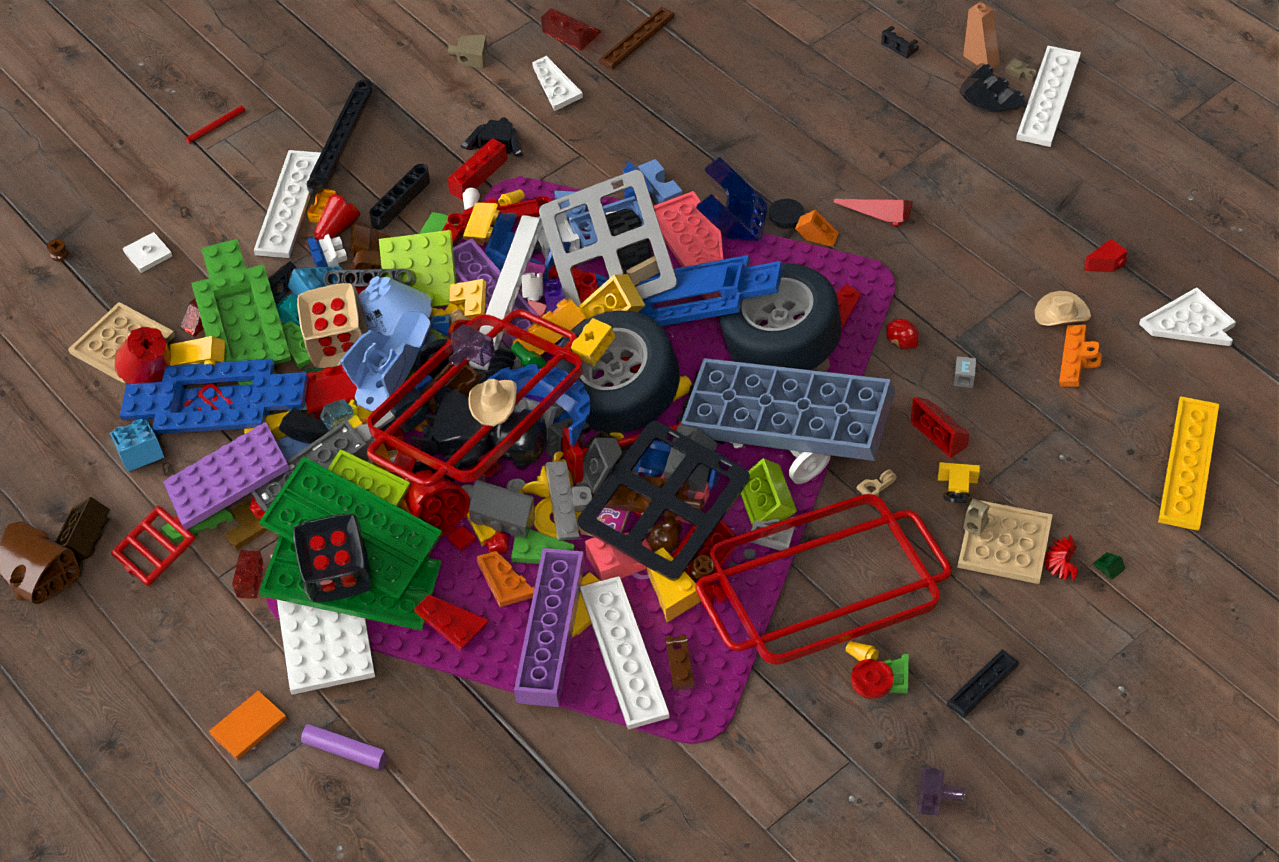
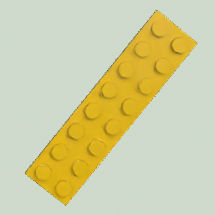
[1158,396,1219,531]

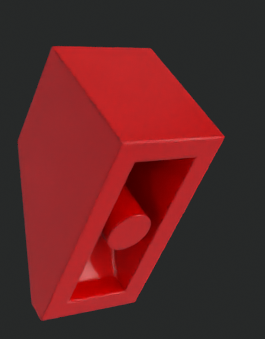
[1084,239,1128,272]

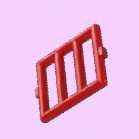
[111,506,196,586]

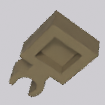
[1005,58,1037,81]

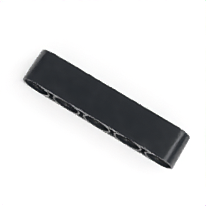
[369,164,430,230]
[324,269,417,288]

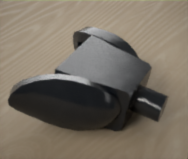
[461,117,523,157]

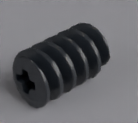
[485,349,516,380]

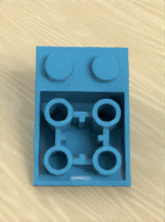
[288,266,353,299]
[110,419,164,472]

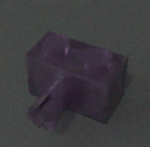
[449,324,496,367]
[916,768,965,816]

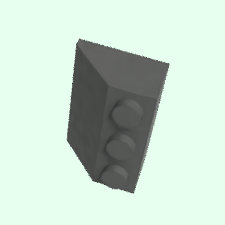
[664,425,717,493]
[469,480,535,538]

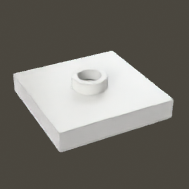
[123,232,172,273]

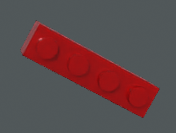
[447,138,507,200]

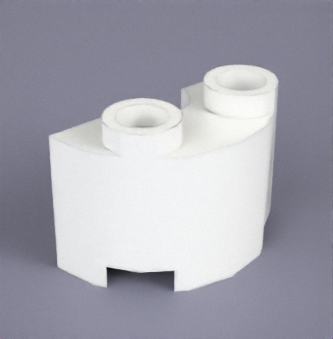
[522,273,544,301]

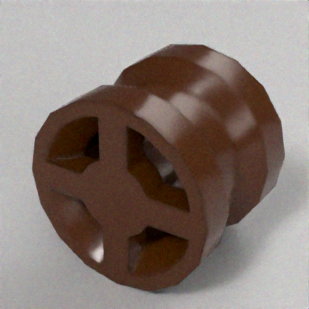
[47,239,68,261]
[690,555,714,580]

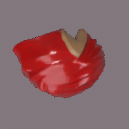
[886,319,919,349]

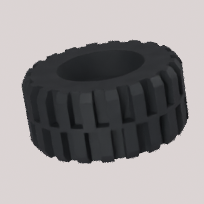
[603,209,652,274]

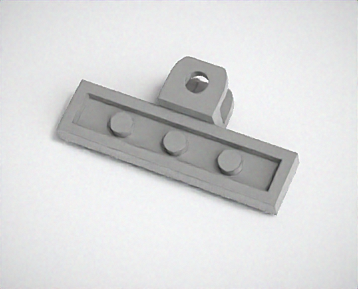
[545,461,592,541]

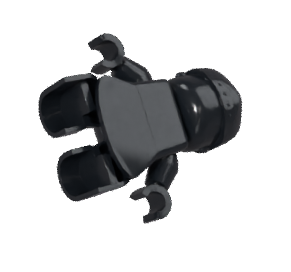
[410,378,547,482]

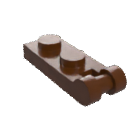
[665,634,694,691]

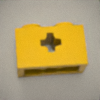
[571,318,616,366]

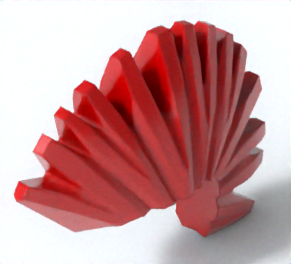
[1044,535,1078,581]

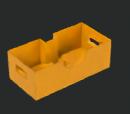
[307,189,337,223]

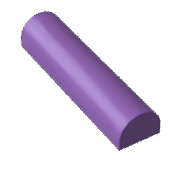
[301,724,388,770]

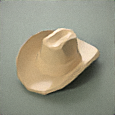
[1034,291,1091,326]
[468,379,517,426]

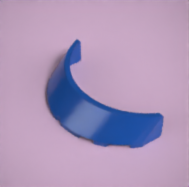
[488,364,590,446]

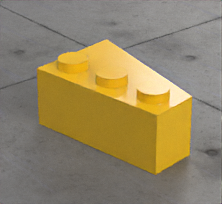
[647,548,700,622]

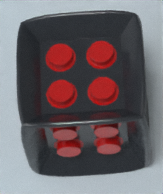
[293,514,372,602]

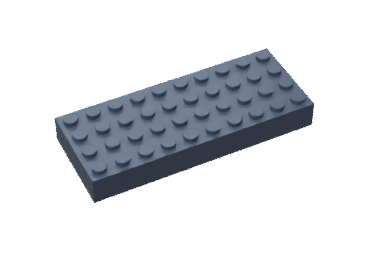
[681,358,895,461]

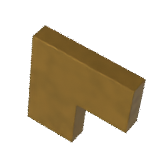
[224,500,268,550]

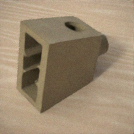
[448,34,487,68]

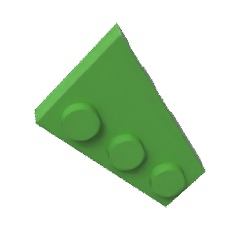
[282,321,312,369]
[161,508,234,544]
[511,529,575,564]

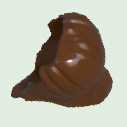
[648,516,683,553]

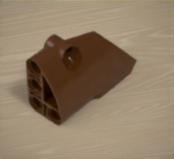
[350,220,393,283]
[0,521,80,604]

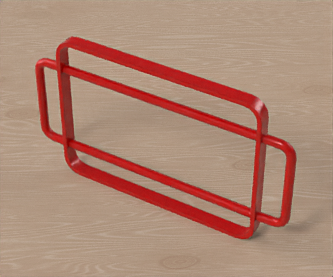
[367,309,583,487]
[695,494,952,665]

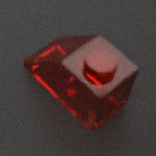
[180,298,204,337]

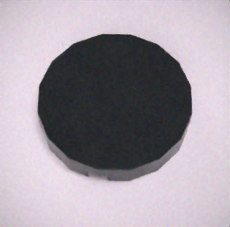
[769,199,804,228]

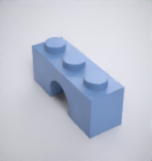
[637,159,682,204]

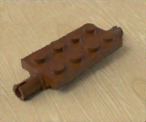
[591,475,705,517]

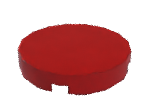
[851,659,894,699]

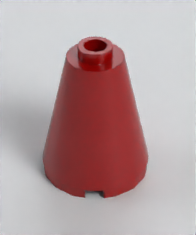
[314,194,360,241]

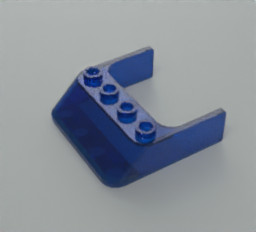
[696,157,767,242]

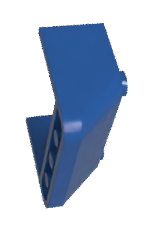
[484,213,571,284]
[635,440,726,490]

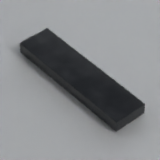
[947,649,1019,718]

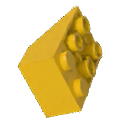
[463,203,500,246]

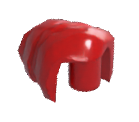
[484,531,509,554]
[704,583,727,603]

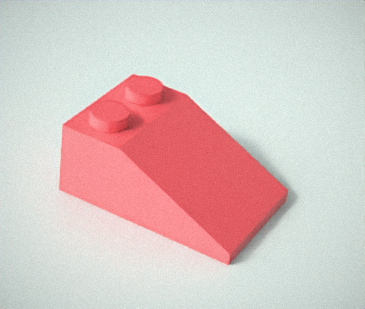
[585,533,652,581]

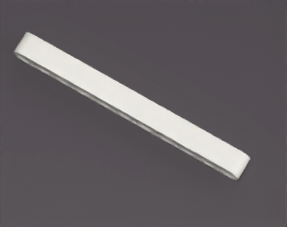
[469,215,542,371]

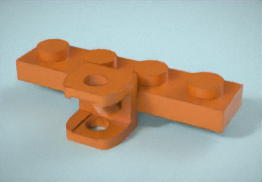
[1059,325,1102,387]

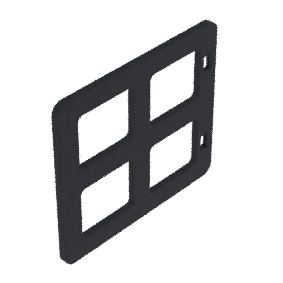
[577,421,750,581]

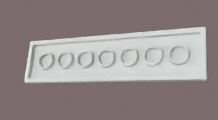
[1016,46,1081,147]
[254,150,321,258]
[580,576,669,730]

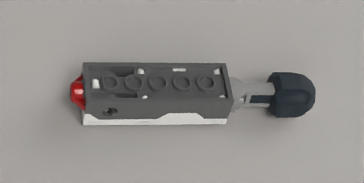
[250,389,429,519]

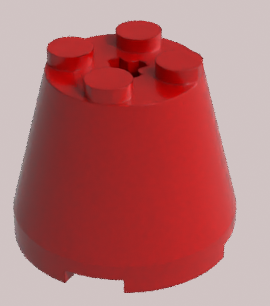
[114,327,171,384]
[404,470,470,537]

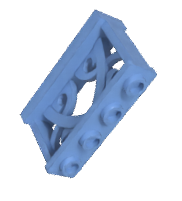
[569,196,644,248]

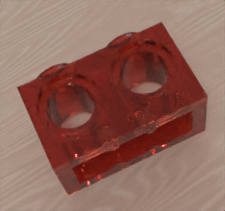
[232,550,264,599]

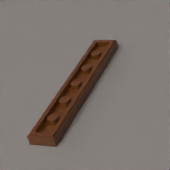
[599,7,674,70]

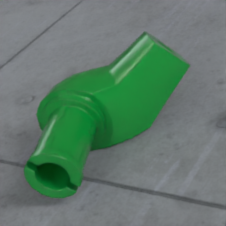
[510,341,547,368]

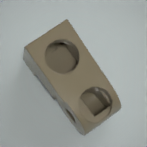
[963,498,990,536]

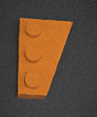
[477,551,535,607]

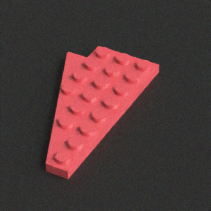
[654,191,724,300]

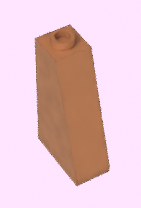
[963,1,1000,69]

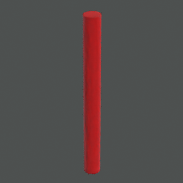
[185,105,245,144]

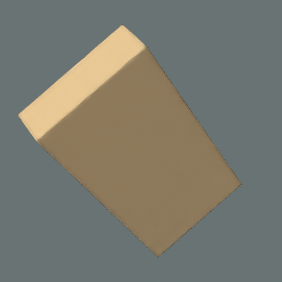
[626,256,660,286]

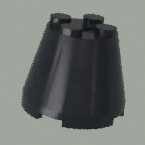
[412,328,469,380]

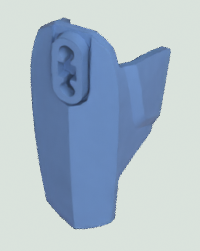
[341,311,431,412]

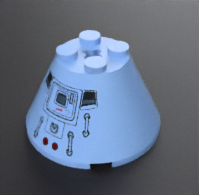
[358,276,433,336]

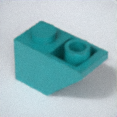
[276,294,300,327]

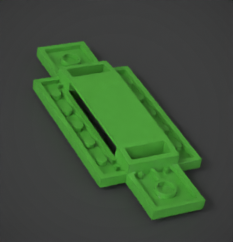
[192,239,291,385]

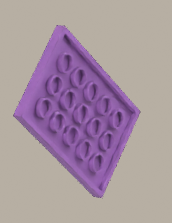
[163,422,291,530]

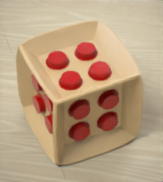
[297,283,368,368]

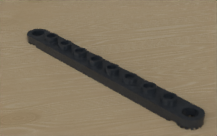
[306,79,372,194]

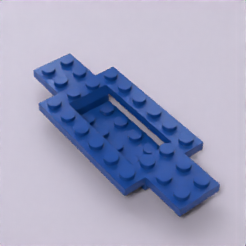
[638,255,784,326]
[120,359,309,434]

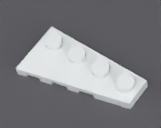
[532,56,583,111]

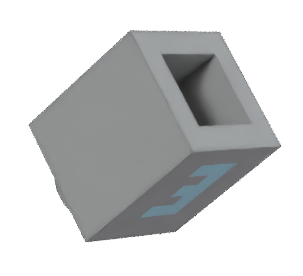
[954,356,976,388]

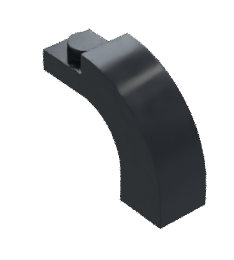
[278,404,347,444]

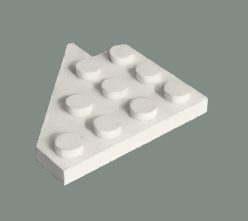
[1139,288,1236,346]

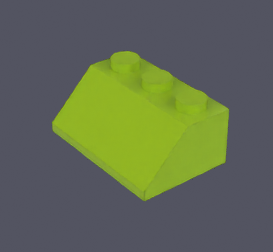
[740,458,797,526]

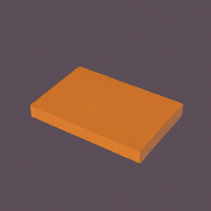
[209,690,287,760]

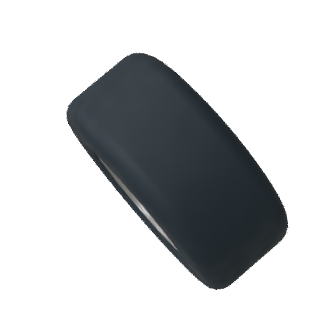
[719,263,842,370]
[555,310,680,433]

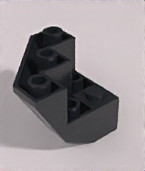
[959,63,1027,112]

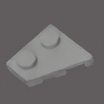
[751,517,795,551]

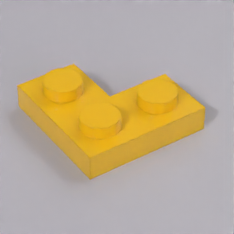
[449,279,486,319]

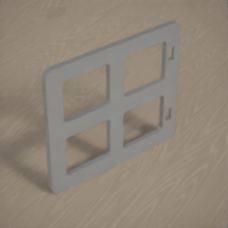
[539,170,677,322]

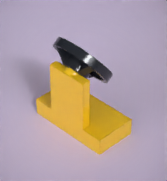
[938,462,980,503]

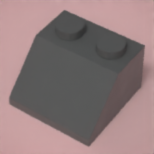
[583,438,622,494]

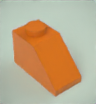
[795,209,839,246]

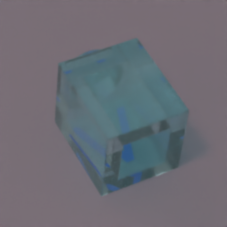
[320,399,354,431]

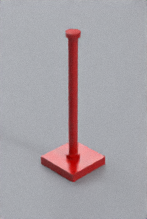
[562,421,682,483]

